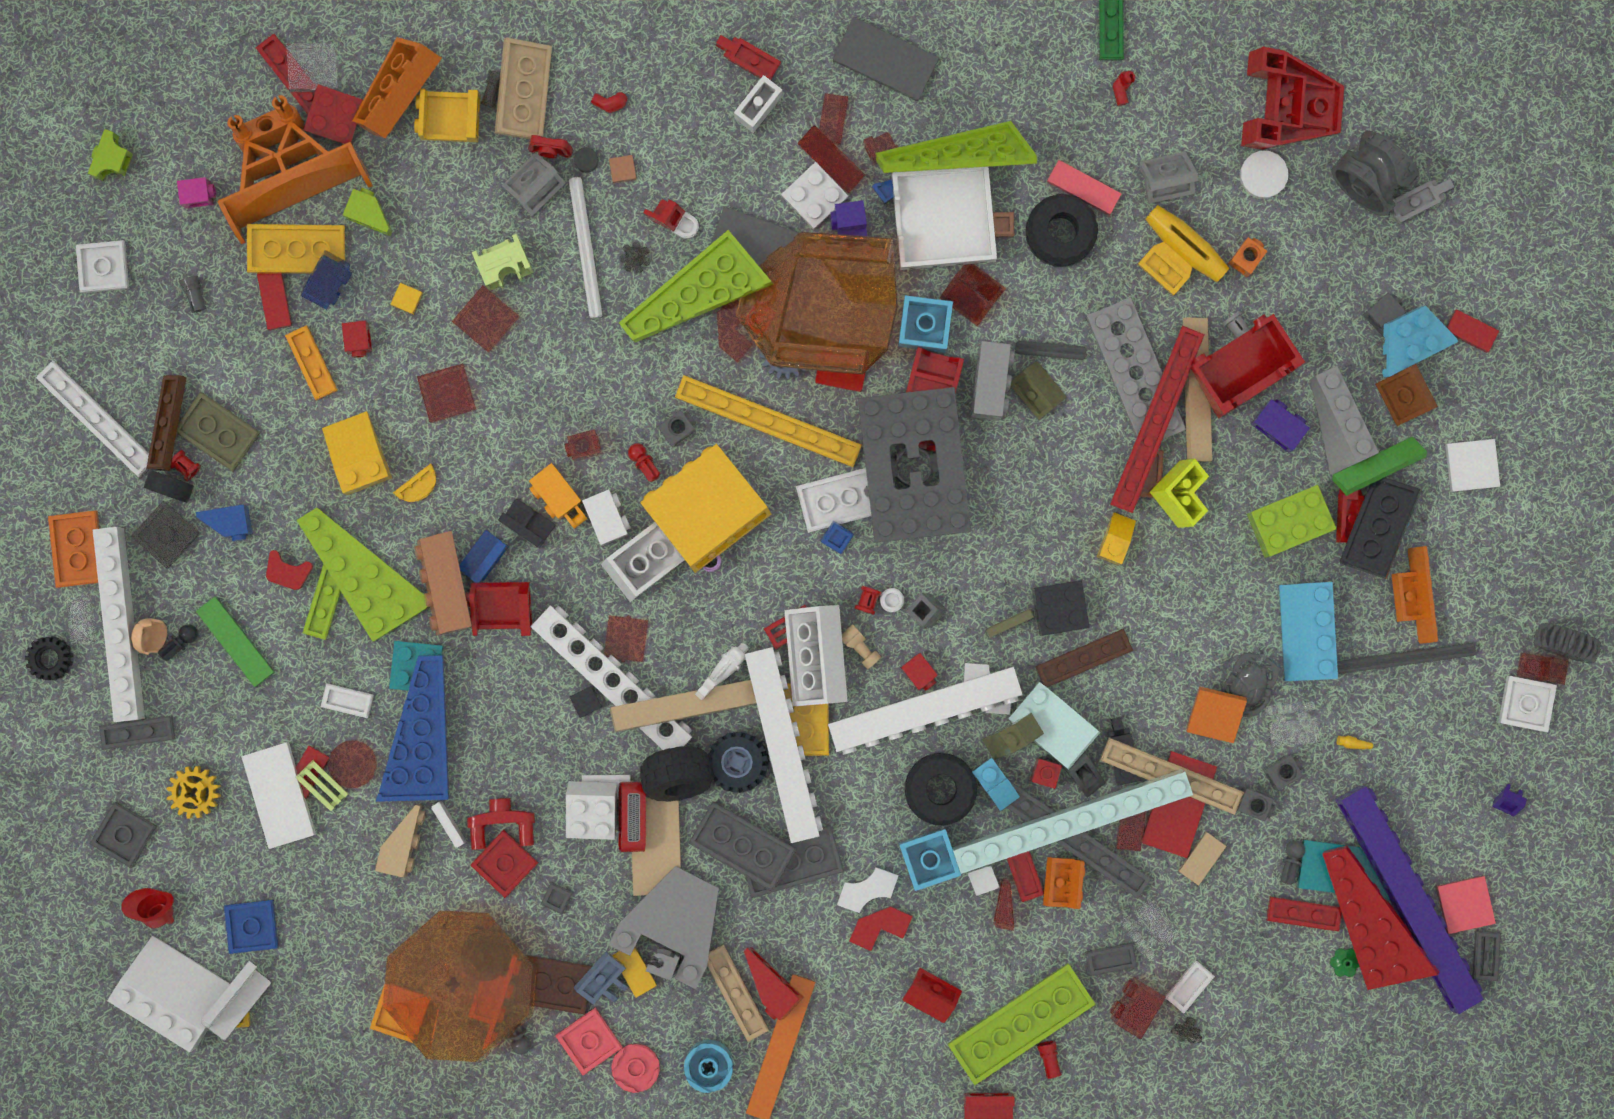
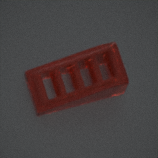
[993,878,1014,931]

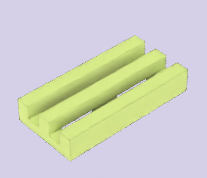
[296,760,348,811]

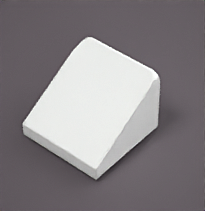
[967,864,1000,896]

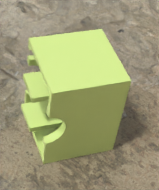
[472,234,534,291]

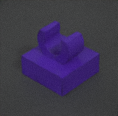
[1492,784,1527,817]

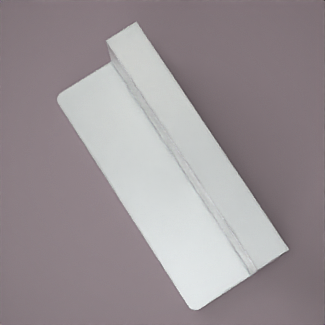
[201,961,271,1040]

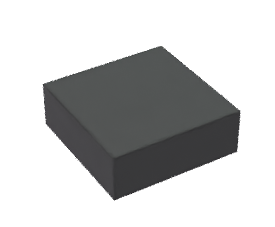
[540,882,573,914]

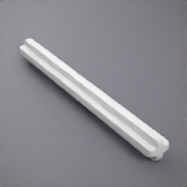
[569,177,602,318]

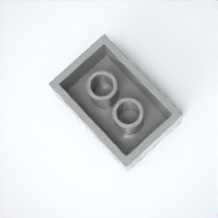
[970,341,1014,421]

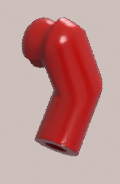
[1113,70,1136,106]
[591,92,627,113]

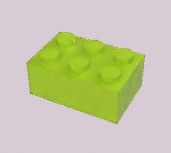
[1246,485,1336,558]

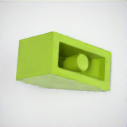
[343,188,392,237]

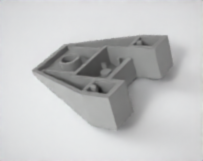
[608,866,719,989]

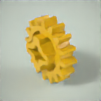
[166,766,221,819]

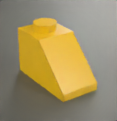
[1096,512,1136,565]

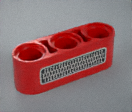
[618,781,646,852]

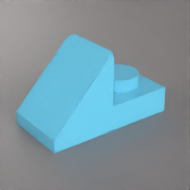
[972,758,1020,811]

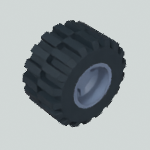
[708,732,769,793]

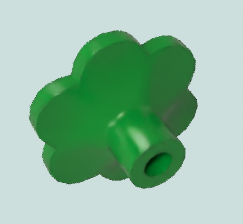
[1330,948,1360,977]

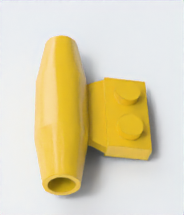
[1137,205,1229,296]

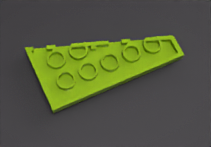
[876,121,1037,173]
[619,230,773,343]
[296,508,429,642]

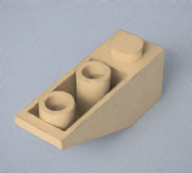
[375,804,426,877]

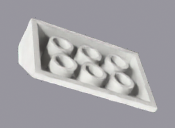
[107,935,231,1052]

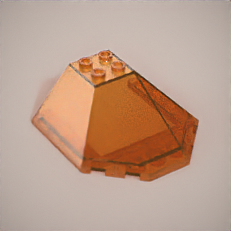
[736,232,898,374]

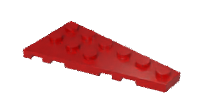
[1323,846,1439,990]

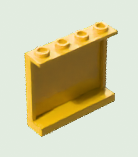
[640,443,772,573]

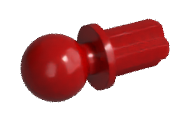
[628,443,660,482]

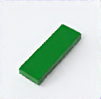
[1099,0,1124,60]

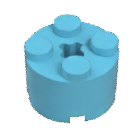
[684,1040,733,1093]

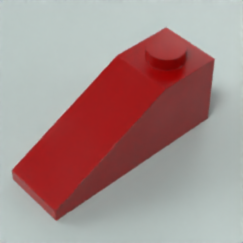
[744,947,804,1020]

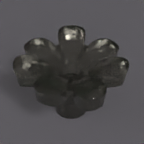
[619,242,651,273]
[1171,1017,1202,1043]

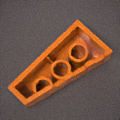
[352,37,442,138]

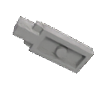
[1390,179,1454,225]

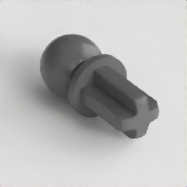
[1280,840,1305,885]
[503,1012,531,1055]

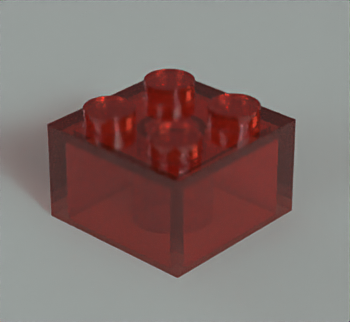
[1109,976,1166,1039]

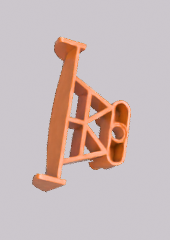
[217,95,373,245]

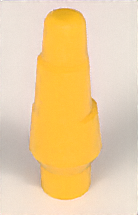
[1336,735,1373,750]

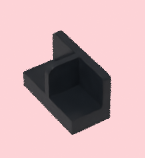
[498,499,555,548]

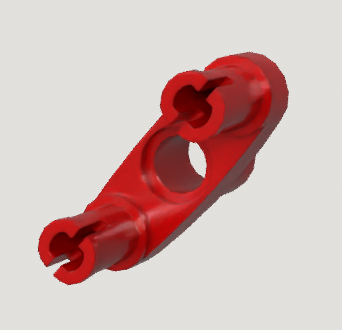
[467,798,535,850]

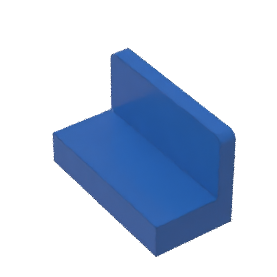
[459,530,509,583]

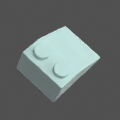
[1009,682,1100,770]

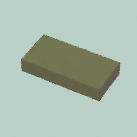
[985,609,1034,638]

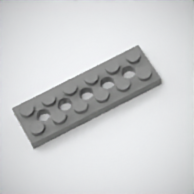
[1086,297,1186,439]

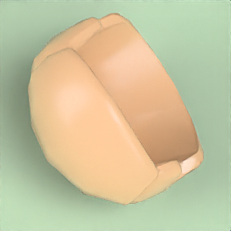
[131,618,167,655]

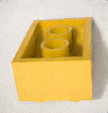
[322,411,392,495]

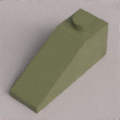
[982,713,1044,760]

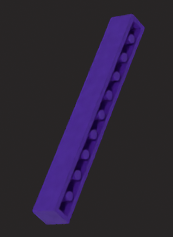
[1335,785,1484,1014]

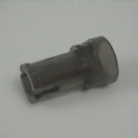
[480,71,500,109]

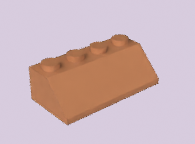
[414,531,472,636]

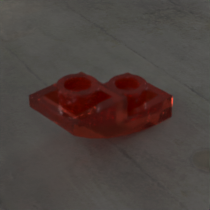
[1116,811,1146,851]

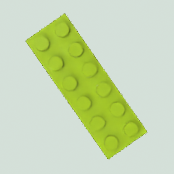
[947,963,1096,1086]

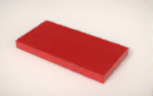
[1140,751,1217,858]

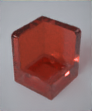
[863,132,898,165]

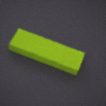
[302,564,341,640]

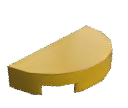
[393,463,436,502]

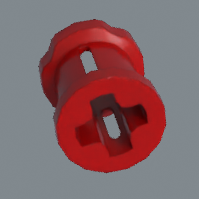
[170,450,201,482]
[854,586,882,615]

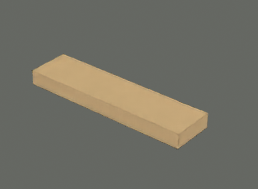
[707,944,769,1042]

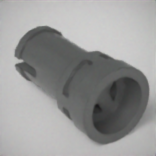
[180,276,207,313]

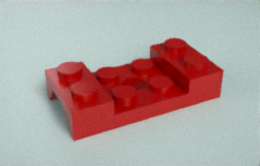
[906,347,964,453]

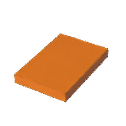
[48,510,100,588]

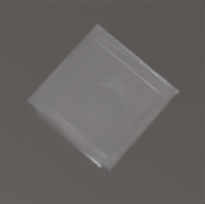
[286,43,338,92]

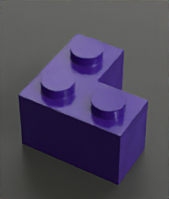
[830,200,869,260]

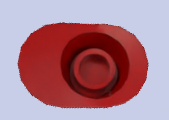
[121,888,174,929]

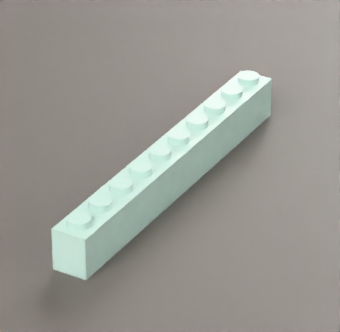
[952,769,1193,874]

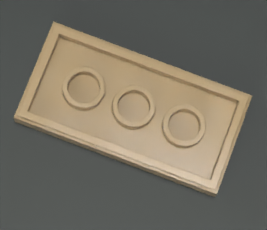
[495,37,552,139]
[632,798,681,896]

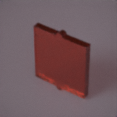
[604,615,648,662]

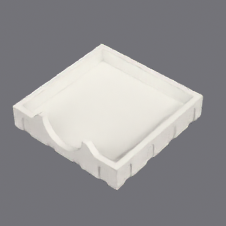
[891,167,997,270]

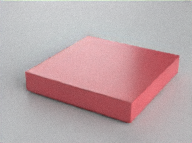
[1436,876,1496,934]
[555,1007,623,1075]

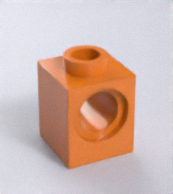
[1228,237,1267,277]

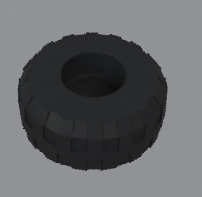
[1025,193,1098,267]
[640,746,714,802]
[904,753,977,826]

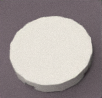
[1240,151,1288,199]

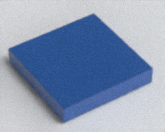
[224,900,279,954]

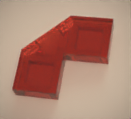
[717,300,753,363]

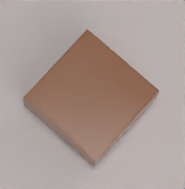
[609,155,637,184]
[993,212,1014,237]

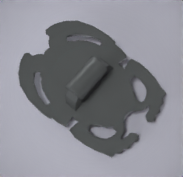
[1221,652,1280,717]

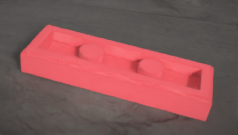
[1047,160,1122,216]

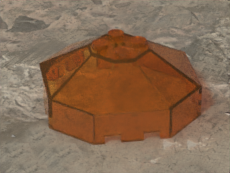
[383,910,537,1063]

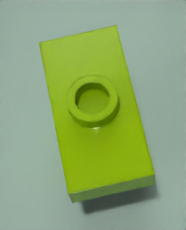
[87,129,133,181]

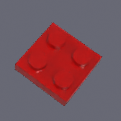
[304,84,363,144]

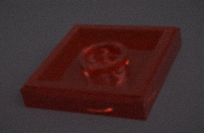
[452,285,520,353]
[417,363,477,423]

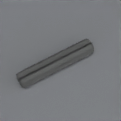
[1015,341,1086,360]

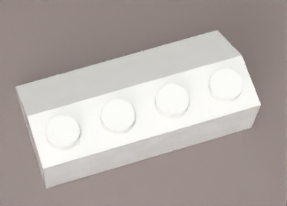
[784,605,848,706]

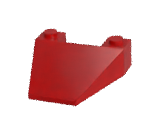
[1241,46,1344,150]

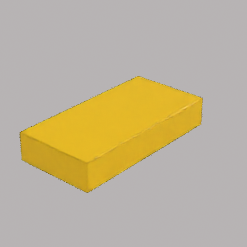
[612,946,657,998]

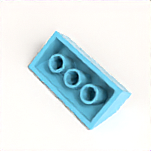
[1279,582,1338,681]

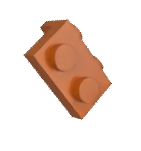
[1043,857,1085,909]

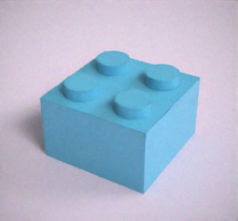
[898,295,953,353]
[899,828,961,891]

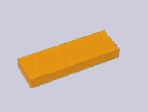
[285,325,338,401]

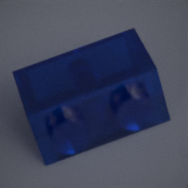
[301,250,352,310]

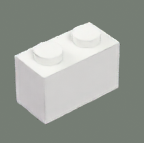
[734,75,783,133]
[582,490,631,546]

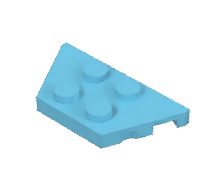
[1382,306,1458,377]

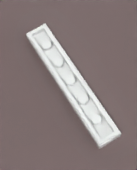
[36,360,149,477]

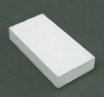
[321,683,374,718]
[431,801,467,848]
[1165,960,1215,1013]

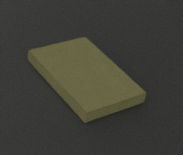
[177,391,261,472]

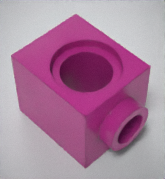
[177,177,216,209]

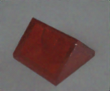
[940,264,1006,327]

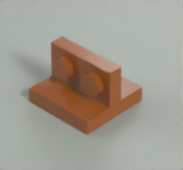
[1375,364,1438,426]

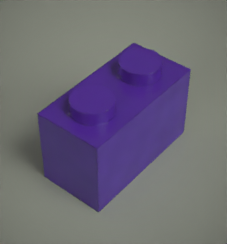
[1251,399,1310,453]

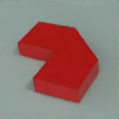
[849,906,913,951]

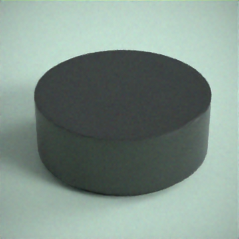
[574,147,599,173]

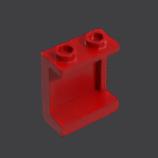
[465,582,533,636]

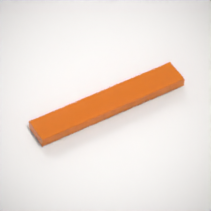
[746,974,816,1119]

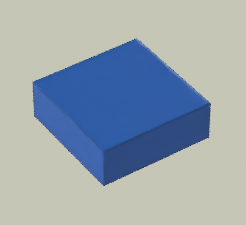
[820,520,854,554]

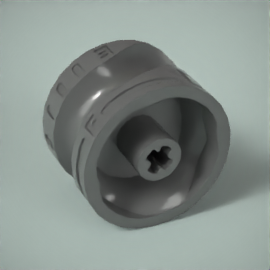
[1331,131,1420,216]

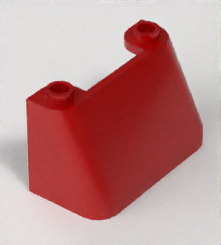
[1190,314,1305,419]

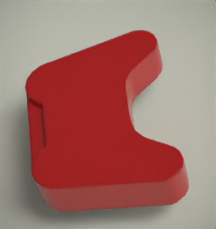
[528,135,573,159]
[266,550,313,590]

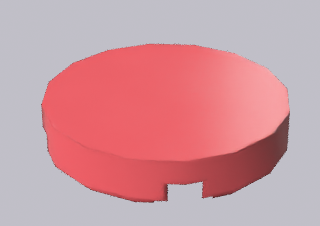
[611,1043,660,1093]

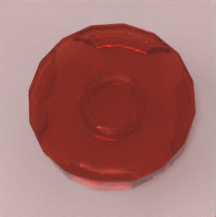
[328,740,377,788]

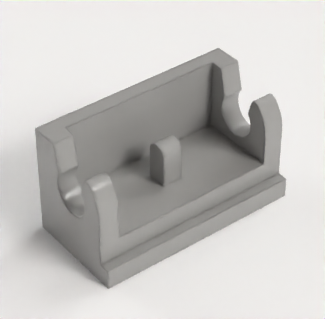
[646,948,681,981]

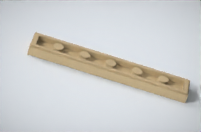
[1183,317,1212,462]
[610,680,756,732]
[1100,737,1244,815]

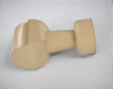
[842,624,881,670]

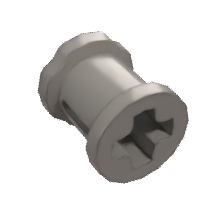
[1222,310,1252,340]

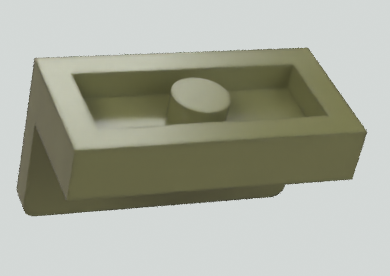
[1011,361,1067,420]

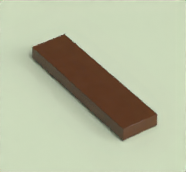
[146,375,187,471]
[1035,629,1133,687]

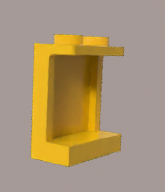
[414,88,481,142]

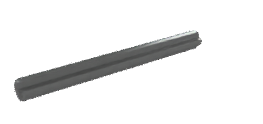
[1337,643,1476,674]

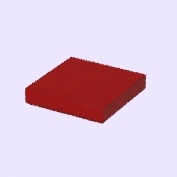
[470,829,539,898]

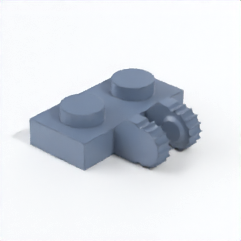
[574,951,628,1004]

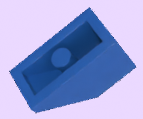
[196,504,253,542]

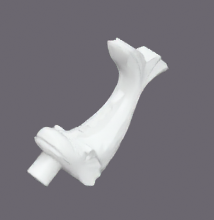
[695,643,749,700]

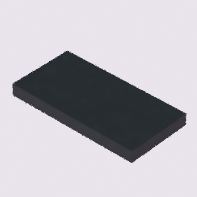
[1339,477,1421,579]

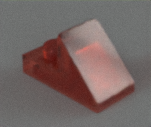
[1517,653,1569,685]

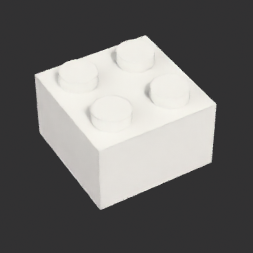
[566,781,617,840]

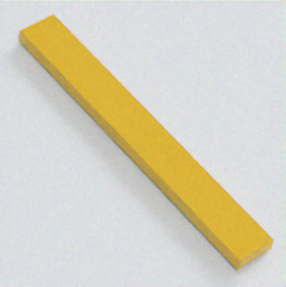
[675,375,862,467]

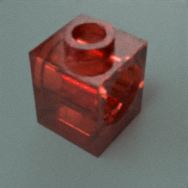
[564,429,602,462]

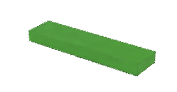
[1332,436,1427,496]
[196,596,275,687]

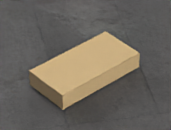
[1178,832,1226,886]

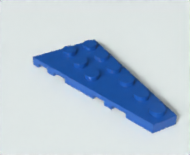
[376,654,449,802]

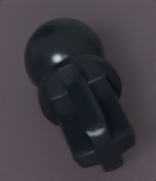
[158,624,198,661]

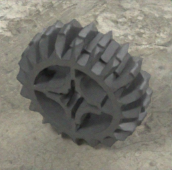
[1533,623,1601,663]

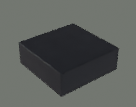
[570,686,602,718]

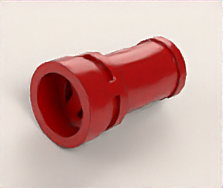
[1037,1040,1062,1079]

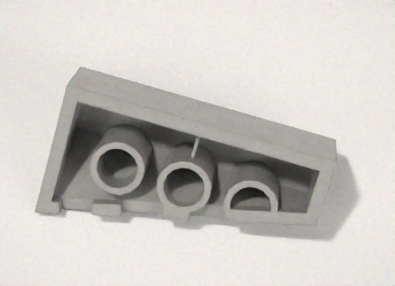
[1310,366,1379,475]

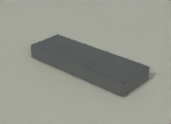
[99,716,176,750]

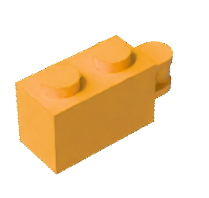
[529,463,588,529]

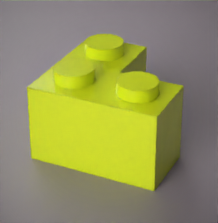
[1150,458,1209,528]

